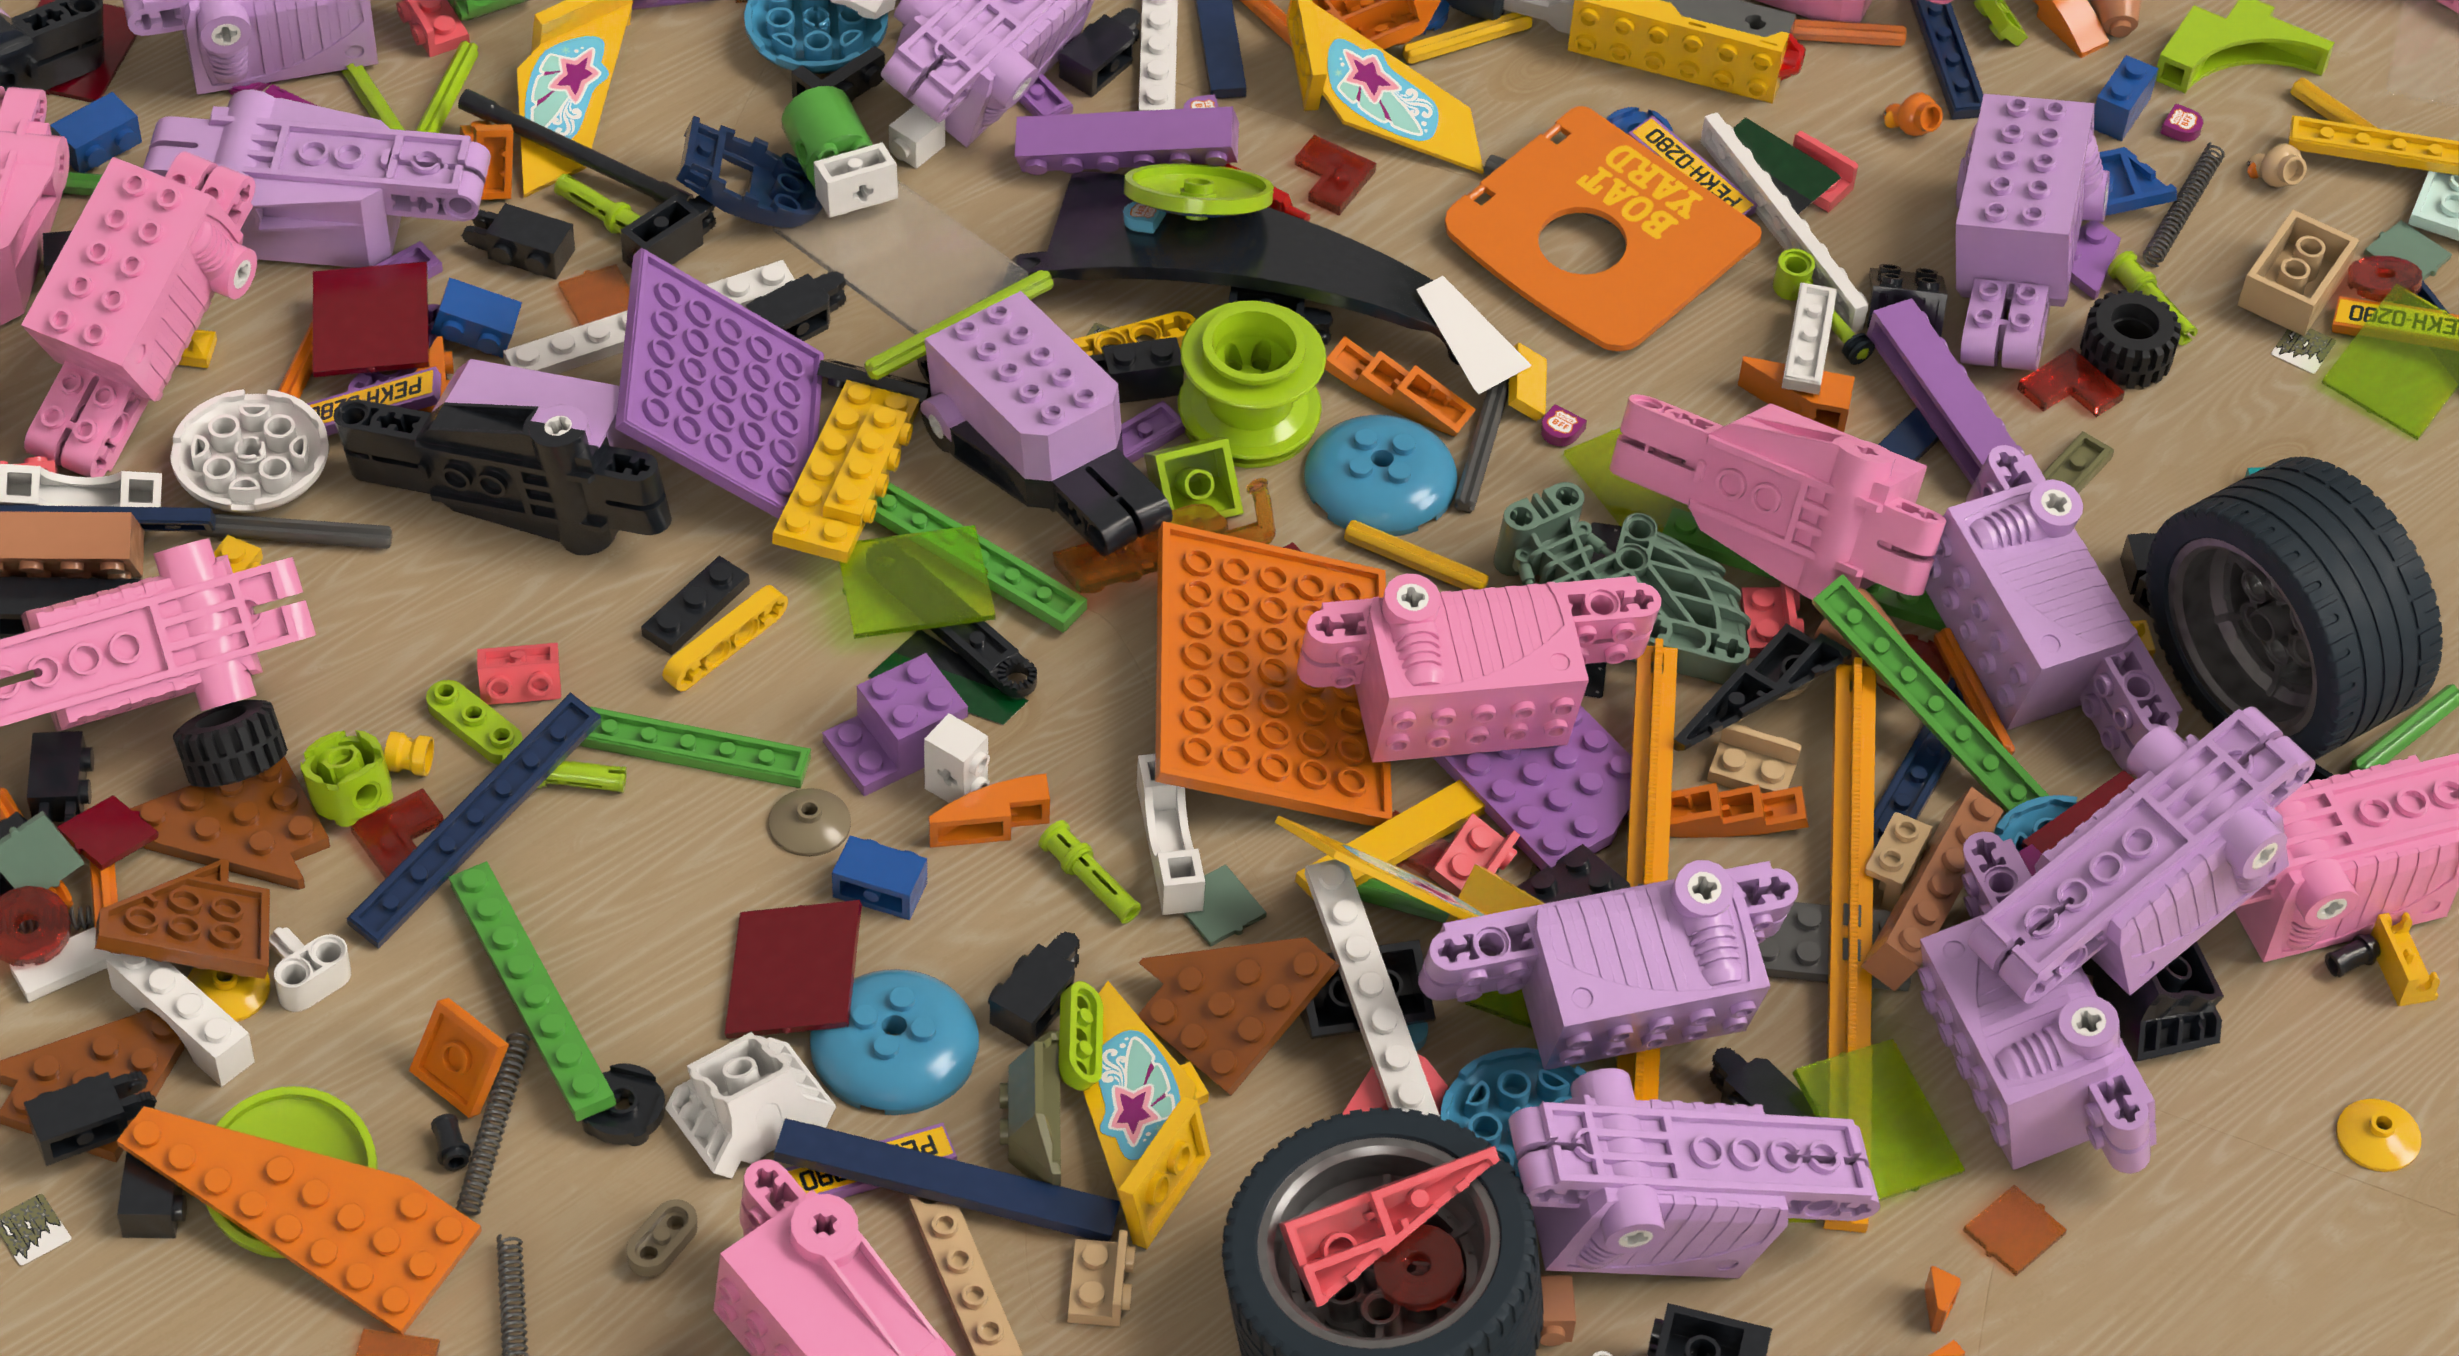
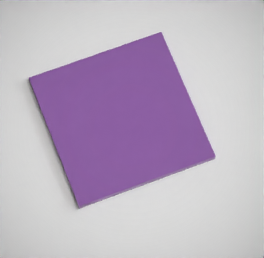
[615,248,824,519]

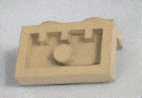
[1707,724,1802,793]
[1865,812,1933,911]
[1067,1230,1136,1327]

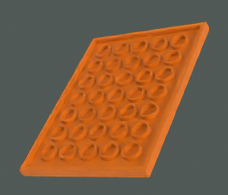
[1155,521,1392,827]

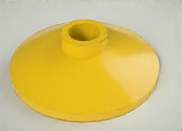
[187,967,271,1022]
[2336,1099,2421,1172]

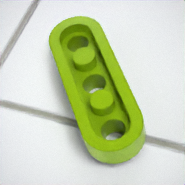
[426,680,523,765]
[1058,981,1103,1091]

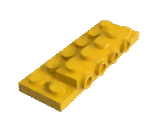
[772,380,920,563]

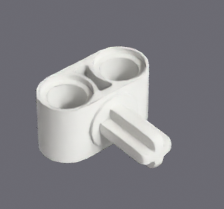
[269,927,351,1012]

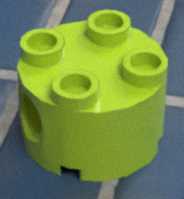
[300,730,393,827]

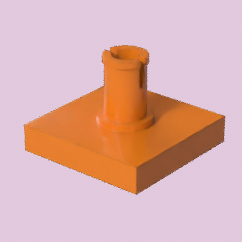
[409,997,509,1118]

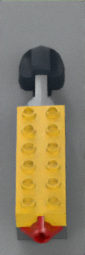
[1446,0,1806,104]

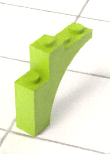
[2155,0,2335,94]

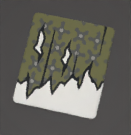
[2271,328,2336,374]
[0,1194,71,1265]

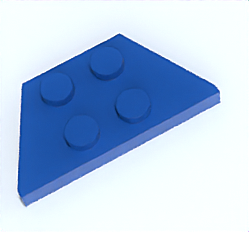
[2082,147,2177,221]

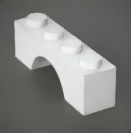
[0,464,162,507]
[1137,754,1205,915]
[105,954,255,1087]

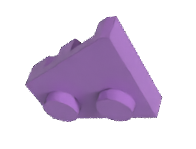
[2070,221,2121,300]

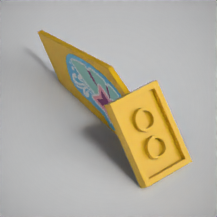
[517,0,633,198]
[1286,0,1484,175]
[1274,815,1545,989]
[1083,981,1211,1249]

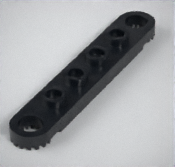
[866,543,1037,698]

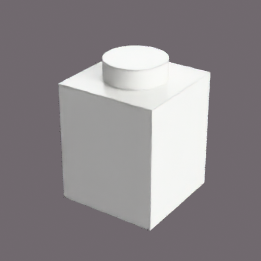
[889,105,945,169]

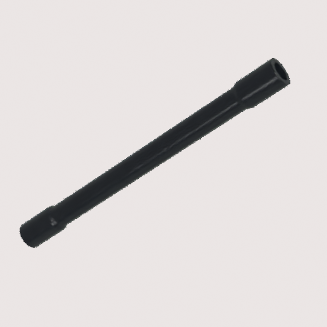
[458,89,693,204]

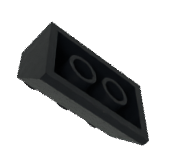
[1300,940,1436,1039]

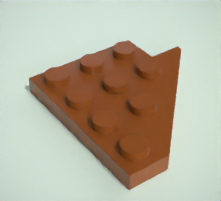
[130,756,330,890]
[95,859,270,979]
[1138,937,1340,1096]
[0,1009,185,1163]

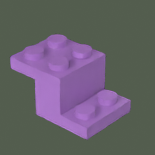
[822,653,968,796]

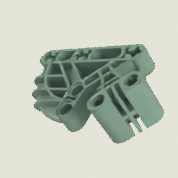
[1493,482,1751,685]

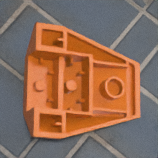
[1312,0,1441,50]

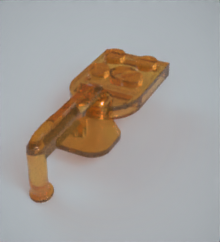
[1052,478,1276,594]

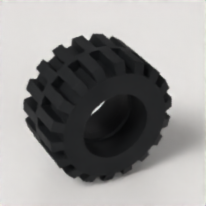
[2080,290,2181,389]
[173,700,288,787]

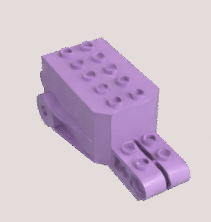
[143,89,491,268]

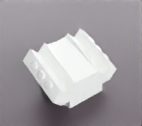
[665,1032,837,1178]

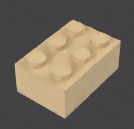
[2237,210,2360,336]

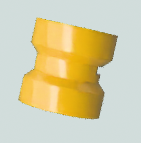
[384,731,434,777]

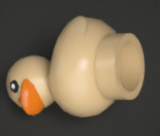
[2247,143,2307,187]

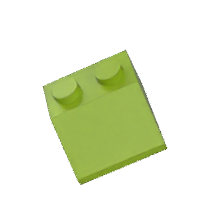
[1143,436,1244,527]

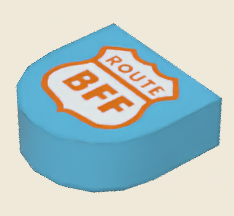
[1123,202,1166,234]

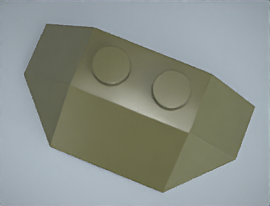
[1000,1031,1061,1186]

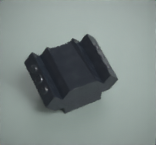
[2082,941,2224,1061]

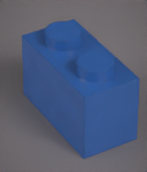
[2094,55,2159,141]
[50,92,142,173]
[431,277,522,358]
[832,836,927,920]

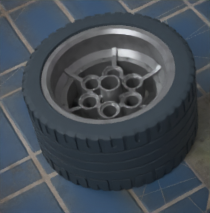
[2146,456,2443,761]
[1222,1108,1544,1356]

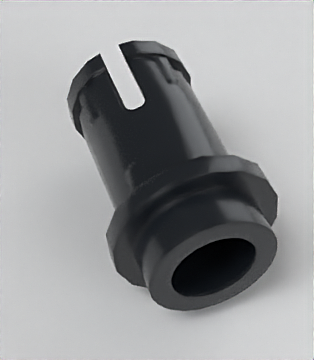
[2325,934,2381,977]
[431,1113,471,1171]

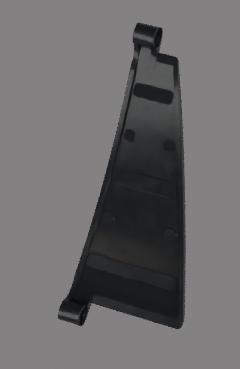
[1003,171,1460,366]

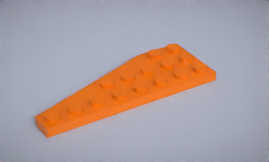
[116,1106,482,1336]

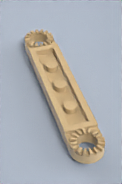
[909,1194,1023,1356]

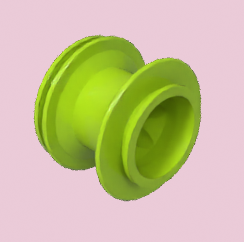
[1178,301,1326,468]

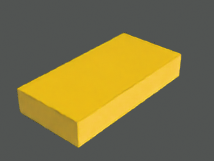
[1508,342,1547,421]

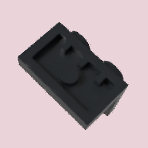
[1867,264,1948,337]

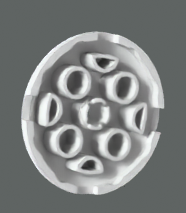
[170,389,329,513]

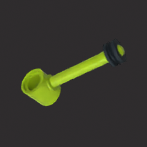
[1772,248,1875,365]

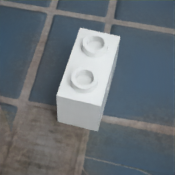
[814,142,898,218]
[924,713,990,803]

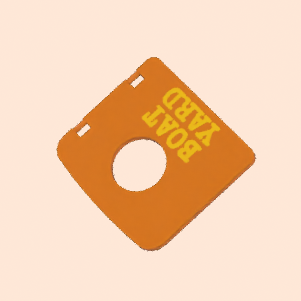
[1445,106,1762,352]

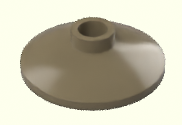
[769,788,851,856]

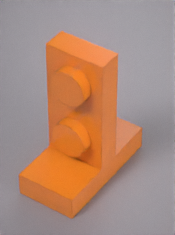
[460,121,513,200]

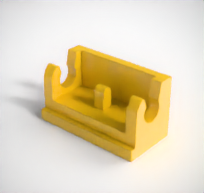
[2370,912,2440,1007]

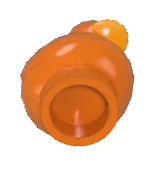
[1883,92,1943,136]

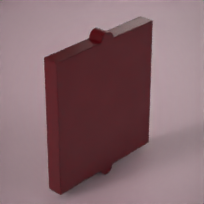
[56,795,159,871]

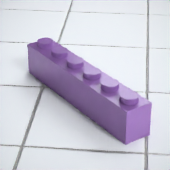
[1015,106,1239,175]
[1867,298,2025,485]

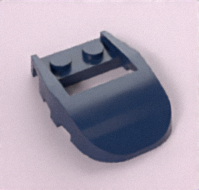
[676,116,823,228]

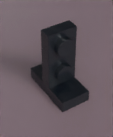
[791,46,885,103]

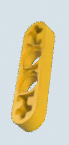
[1072,311,1196,356]
[662,585,788,692]

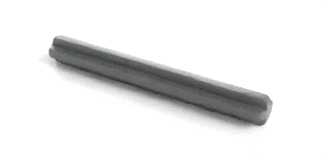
[1454,378,1509,513]
[198,514,393,549]

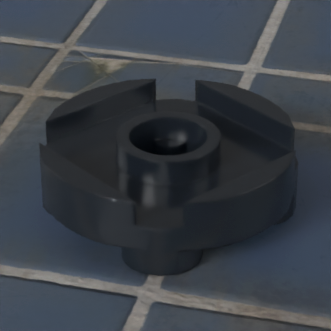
[582,1063,665,1146]

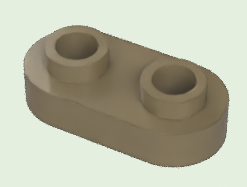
[626,1199,698,1277]

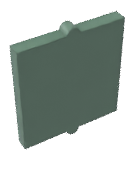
[2363,220,2452,283]
[0,811,85,903]
[1183,864,1267,947]

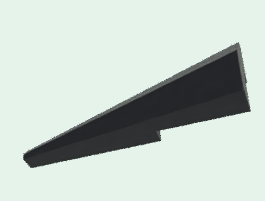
[1673,623,1852,751]

